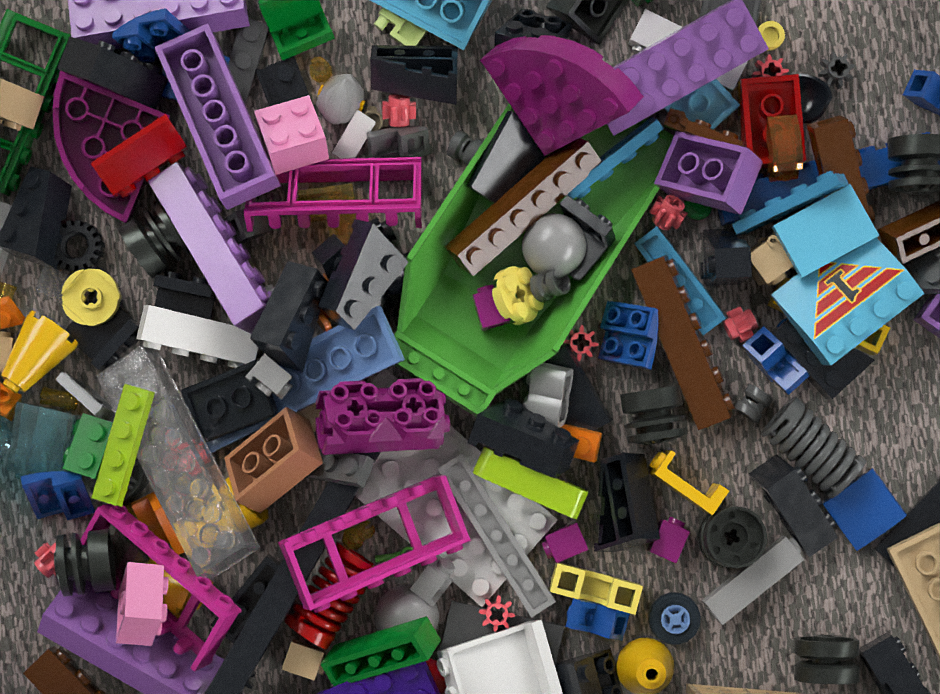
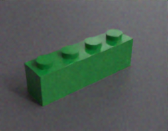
[320,616,441,686]

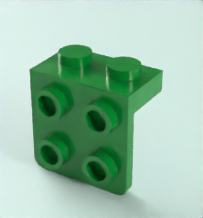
[258,0,335,61]
[62,413,113,480]

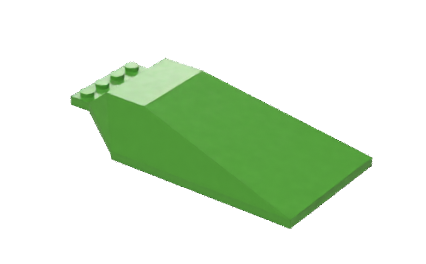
[394,104,674,417]

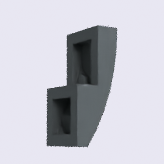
[367,126,431,158]

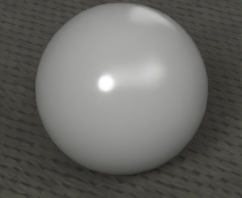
[522,213,587,278]
[374,584,439,631]

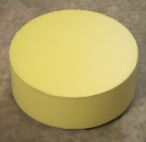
[758,21,785,51]

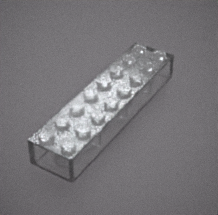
[96,345,260,579]

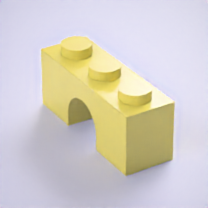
[549,562,643,615]

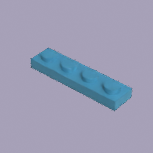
[567,117,664,199]
[732,171,849,235]
[634,226,727,335]

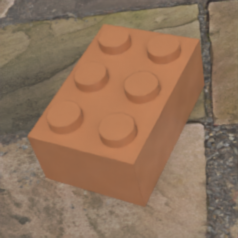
[224,407,323,514]

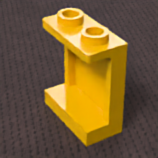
[649,450,729,515]

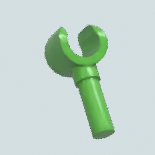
[375,546,413,562]

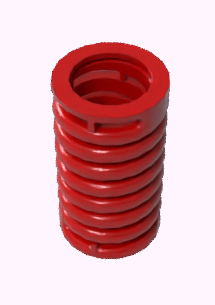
[284,541,376,650]

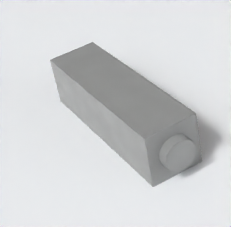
[701,536,804,625]

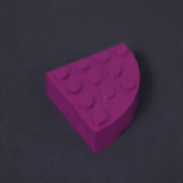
[480,35,644,156]
[53,71,172,223]

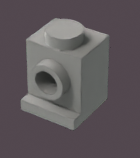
[245,354,293,400]
[410,555,455,607]

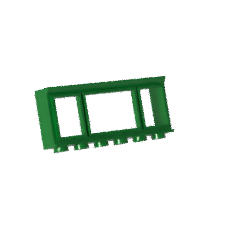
[0,9,72,197]

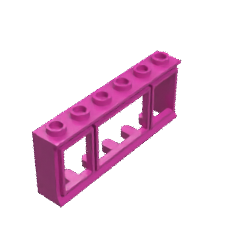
[244,157,423,232]
[278,475,471,613]
[81,504,242,672]

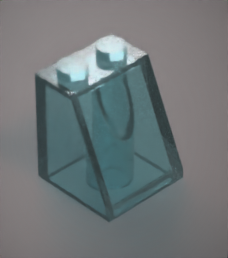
[7,402,82,479]

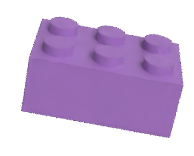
[654,131,763,215]

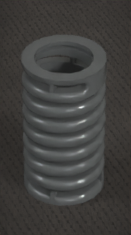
[760,396,867,498]

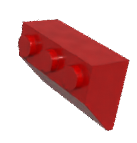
[90,114,188,198]

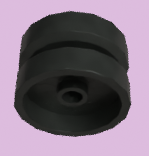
[794,635,860,684]

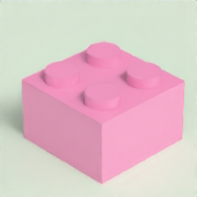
[254,95,329,175]
[116,562,168,646]

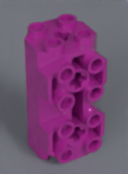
[315,378,450,455]

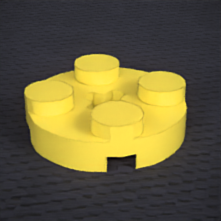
[492,266,544,325]
[61,269,122,327]

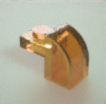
[766,114,803,182]

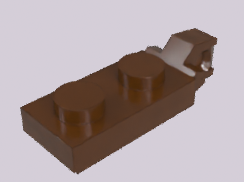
[663,108,743,146]

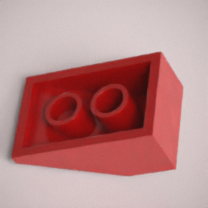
[740,74,806,168]

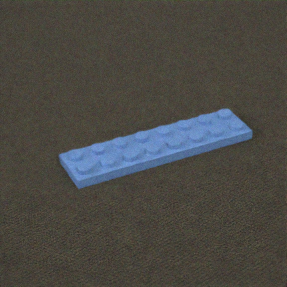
[181,306,405,456]

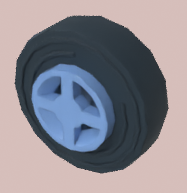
[648,592,701,645]

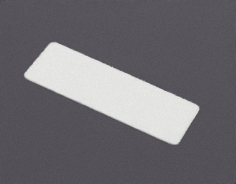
[332,110,376,159]

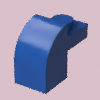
[903,69,940,116]
[742,326,810,395]
[565,598,630,641]

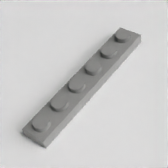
[438,453,556,618]

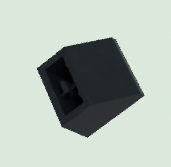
[494,9,572,47]
[554,648,623,694]

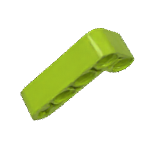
[472,446,589,520]

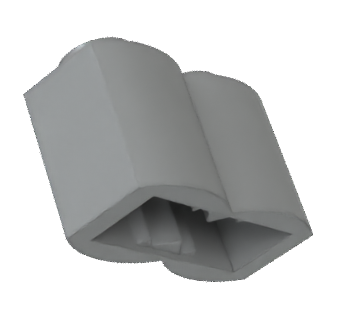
[522,363,573,428]

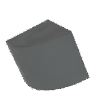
[223,209,273,245]

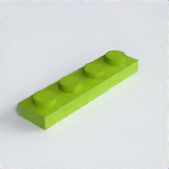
[91,384,155,507]

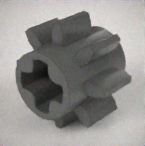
[818,52,855,89]

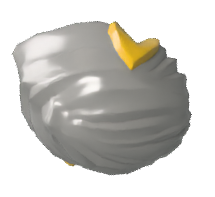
[316,74,366,125]

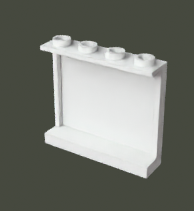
[437,620,563,694]

